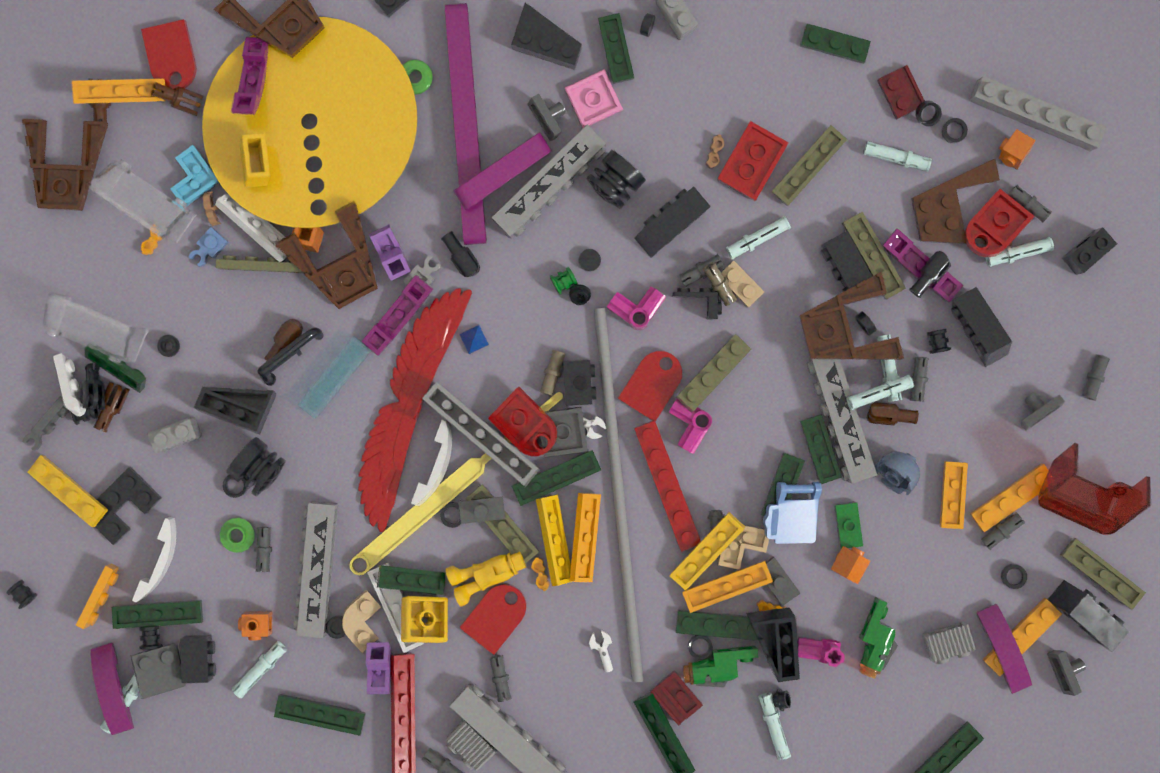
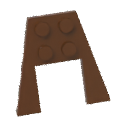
[214,0,324,58]
[22,119,108,211]
[911,159,1012,246]
[275,201,378,309]
[799,272,904,360]

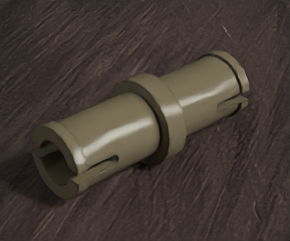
[703,262,737,306]
[540,350,566,396]

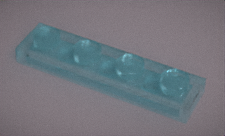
[298,336,372,419]

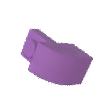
[369,225,411,281]
[366,642,392,694]

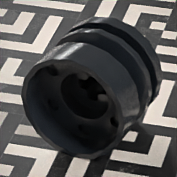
[586,150,646,209]
[226,437,286,497]

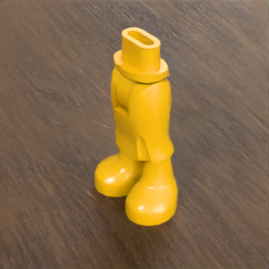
[445,551,526,607]

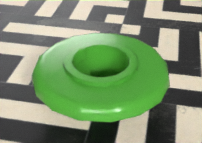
[403,59,433,95]
[220,518,255,553]

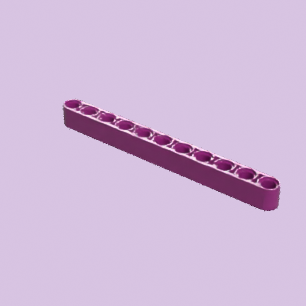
[445,3,487,245]

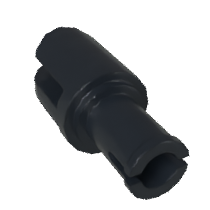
[441,231,480,277]
[909,251,951,298]
[82,363,105,410]

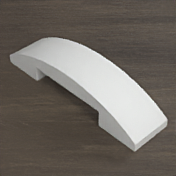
[411,420,452,506]
[132,516,176,602]

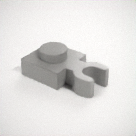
[403,255,442,286]

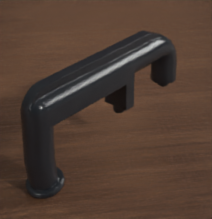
[257,327,324,386]

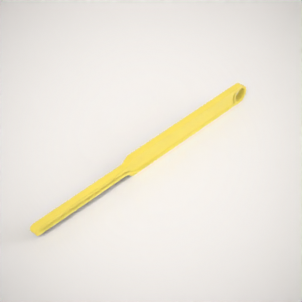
[350,392,563,575]

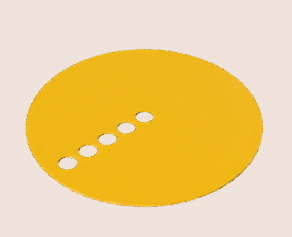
[202,17,417,228]

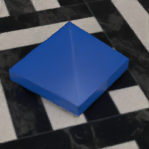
[459,325,489,354]

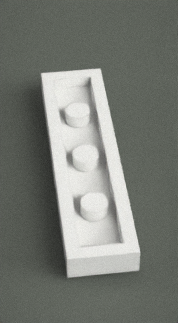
[215,193,287,262]
[367,563,424,653]

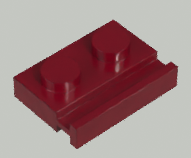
[877,65,925,120]
[650,670,703,726]

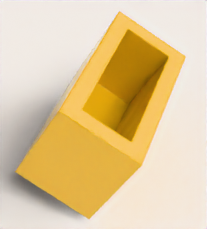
[240,134,270,187]

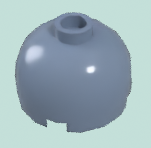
[875,451,920,495]

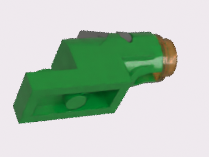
[859,597,898,679]
[683,645,758,687]

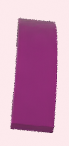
[231,37,268,115]
[882,229,964,303]
[361,275,433,356]
[976,604,1032,694]
[91,643,134,735]

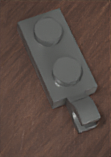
[22,396,70,451]

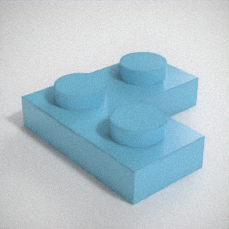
[170,145,219,207]

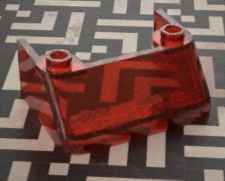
[1038,443,1151,535]

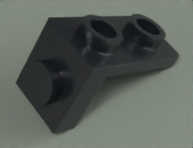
[672,288,722,320]

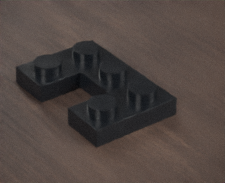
[95,467,162,545]

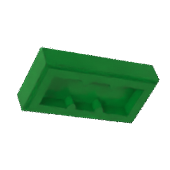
[835,502,863,549]

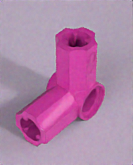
[606,287,666,330]
[669,399,712,454]
[797,637,845,667]

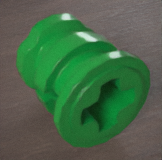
[550,267,578,295]

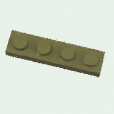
[771,125,847,207]
[842,212,906,300]
[216,255,303,273]
[676,334,751,413]
[465,484,539,564]
[1060,538,1146,610]

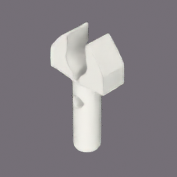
[583,416,606,439]
[589,630,613,672]

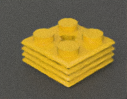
[401,596,448,643]

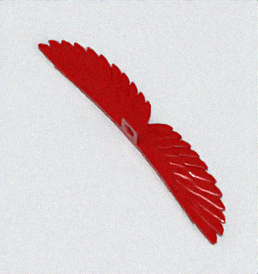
[358,288,472,532]

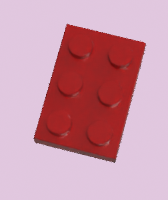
[717,121,789,201]

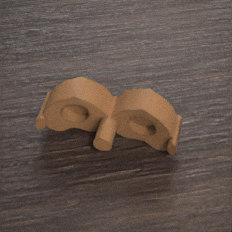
[706,134,725,168]
[203,191,221,226]

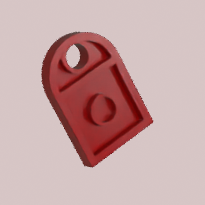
[141,19,197,89]
[965,189,1035,257]
[618,351,682,422]
[488,387,557,457]
[460,584,527,655]

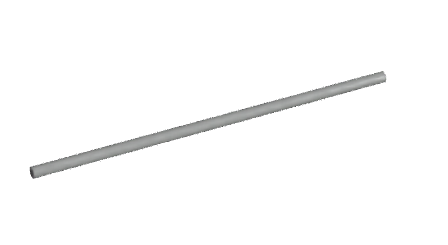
[594,308,643,682]

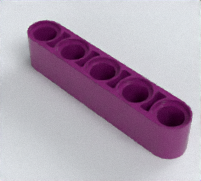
[453,132,552,210]

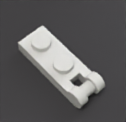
[53,353,86,417]

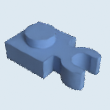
[189,227,229,267]

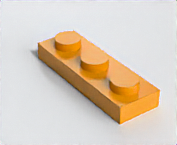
[939,461,968,529]
[76,563,119,629]

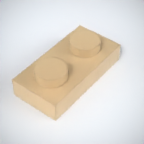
[721,261,764,308]

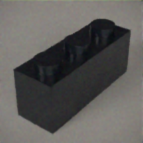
[821,231,872,292]

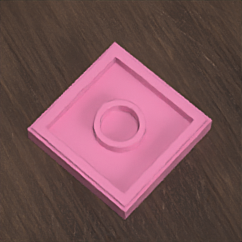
[564,69,623,128]

